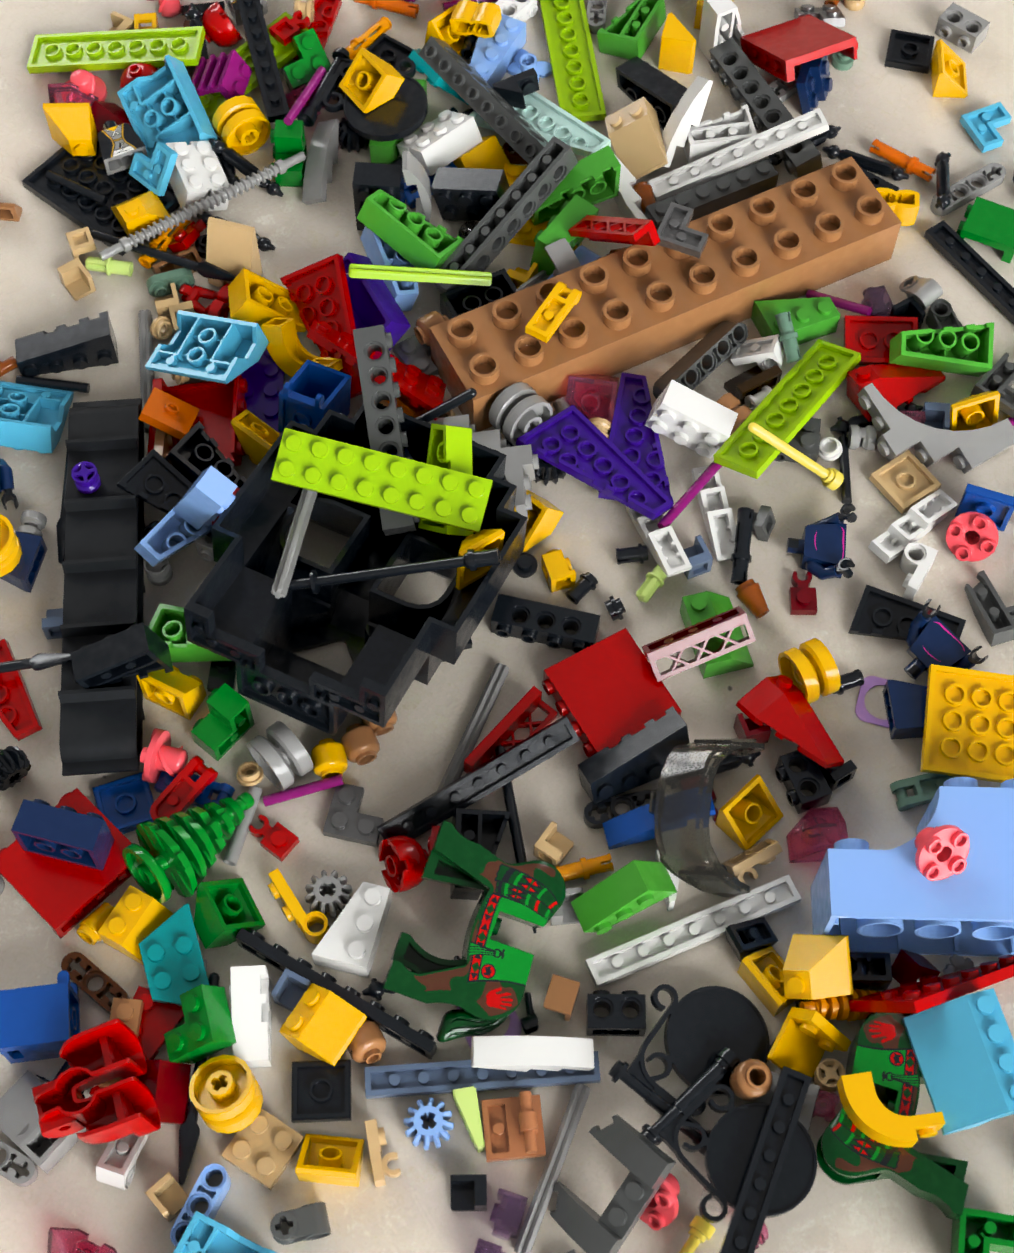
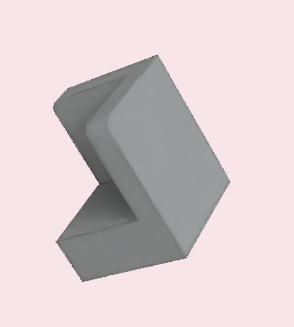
[550,887,583,926]

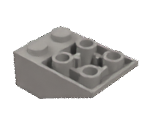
[0,1070,86,1174]

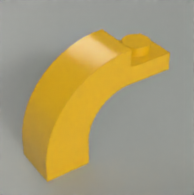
[261,317,343,377]
[836,1072,945,1148]

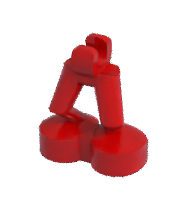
[179,283,230,318]

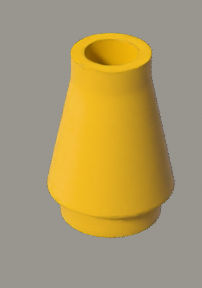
[76,902,114,945]

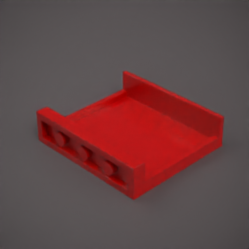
[740,14,858,83]
[147,374,248,466]
[542,628,682,758]
[0,788,132,939]

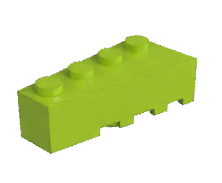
[418,423,473,536]

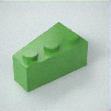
[597,0,666,59]

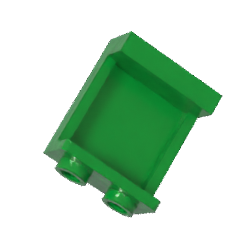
[956,197,1014,263]

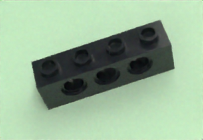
[491,594,600,653]

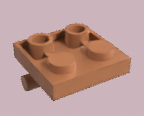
[481,1091,546,1163]

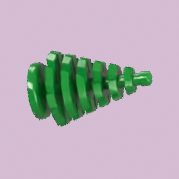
[122,792,254,904]

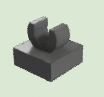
[752,505,776,542]

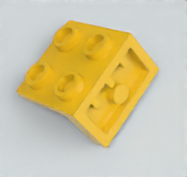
[767,1007,851,1077]

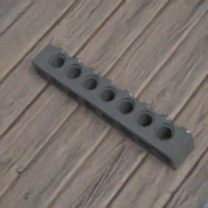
[418,36,548,164]
[709,37,823,178]
[434,136,578,293]
[353,325,420,536]

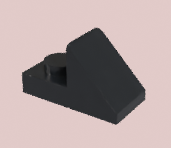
[492,68,539,109]
[725,917,778,962]

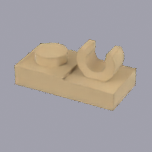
[722,839,783,886]
[364,1119,401,1187]

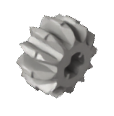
[305,870,352,918]

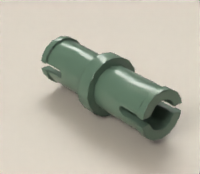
[775,311,802,363]

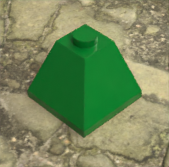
[194,878,266,949]

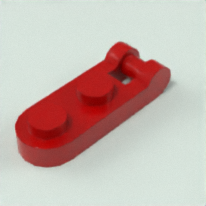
[150,756,218,820]

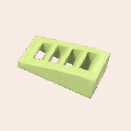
[452,1086,485,1153]

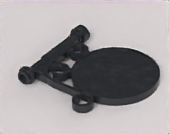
[297,47,428,141]
[608,984,770,1155]
[641,1046,817,1223]

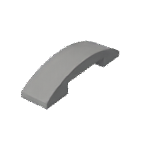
[402,151,431,222]

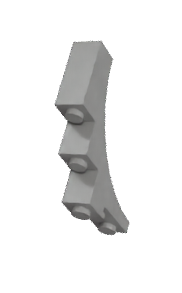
[857,383,1014,474]
[428,414,539,521]

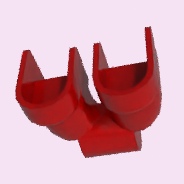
[32,1019,161,1144]

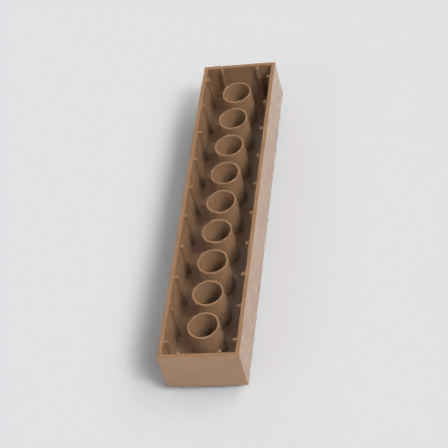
[429,156,902,432]

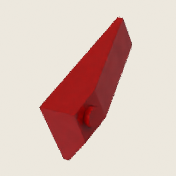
[846,364,946,422]
[736,675,845,769]

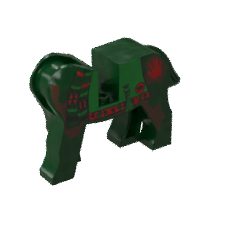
[382,820,566,1043]
[816,1012,968,1220]

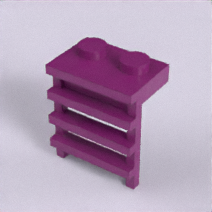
[191,49,253,100]

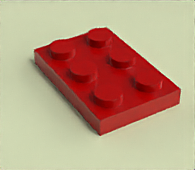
[844,315,918,365]

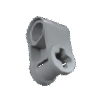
[899,275,943,310]

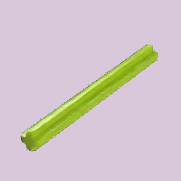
[348,263,492,286]

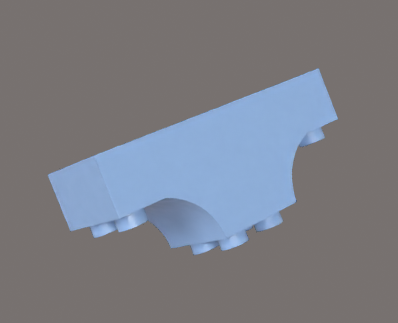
[811,777,1014,957]

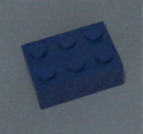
[11,799,114,870]

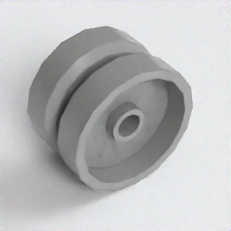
[489,382,553,446]
[247,721,314,791]

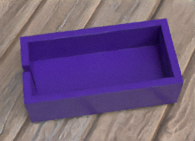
[343,252,411,351]

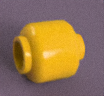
[311,738,348,779]

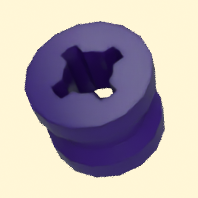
[71,461,101,494]

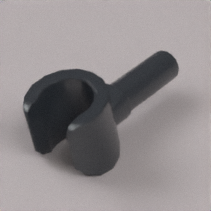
[520,992,539,1035]

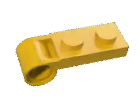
[267,868,330,945]

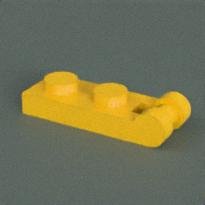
[525,281,582,343]

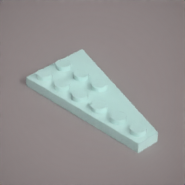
[470,92,611,157]

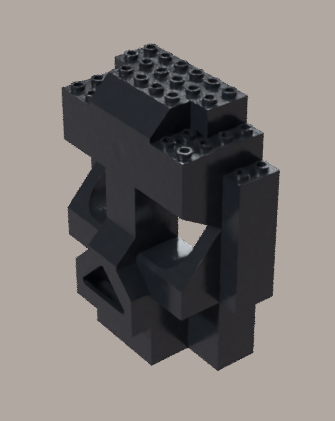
[184,403,528,736]

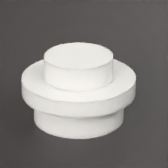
[818,437,843,461]

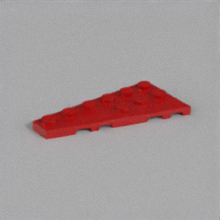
[280,254,362,399]
[306,320,447,421]
[848,955,1014,1014]

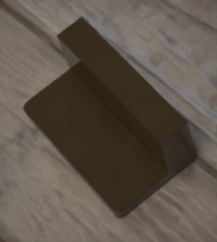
[724,364,782,406]

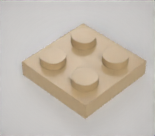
[869,450,942,514]
[221,1108,305,1190]

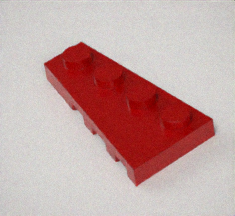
[293,0,342,61]
[0,638,43,741]
[89,986,184,1096]

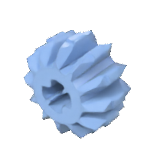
[403,1098,454,1150]

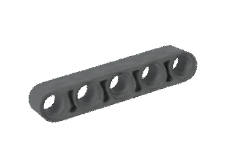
[653,321,748,399]

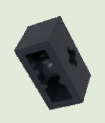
[850,952,892,991]

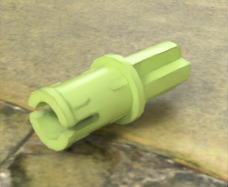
[85,256,134,277]
[636,564,667,603]

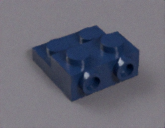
[796,56,833,114]

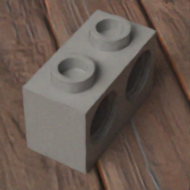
[935,2,990,54]

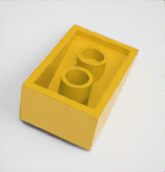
[228,268,307,332]

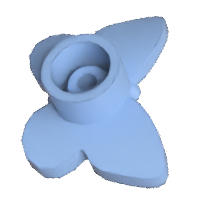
[507,49,552,84]

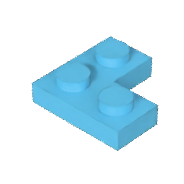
[959,102,1012,153]
[128,142,178,196]

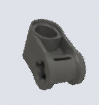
[925,299,963,330]
[270,1202,331,1245]

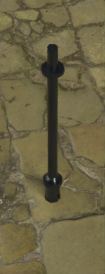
[288,547,501,594]

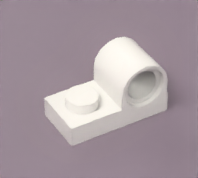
[730,334,785,371]
[899,542,938,601]
[96,1134,149,1190]

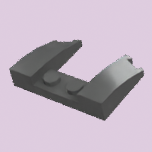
[970,353,1014,418]
[964,570,1014,647]
[550,1115,676,1253]

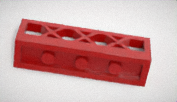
[568,215,660,246]
[464,686,558,773]

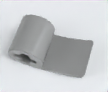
[544,238,581,277]

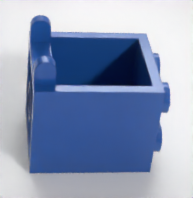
[278,360,352,432]
[0,970,80,1064]

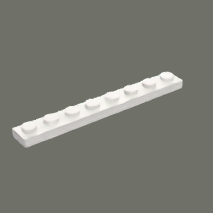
[648,108,829,202]
[585,874,801,989]

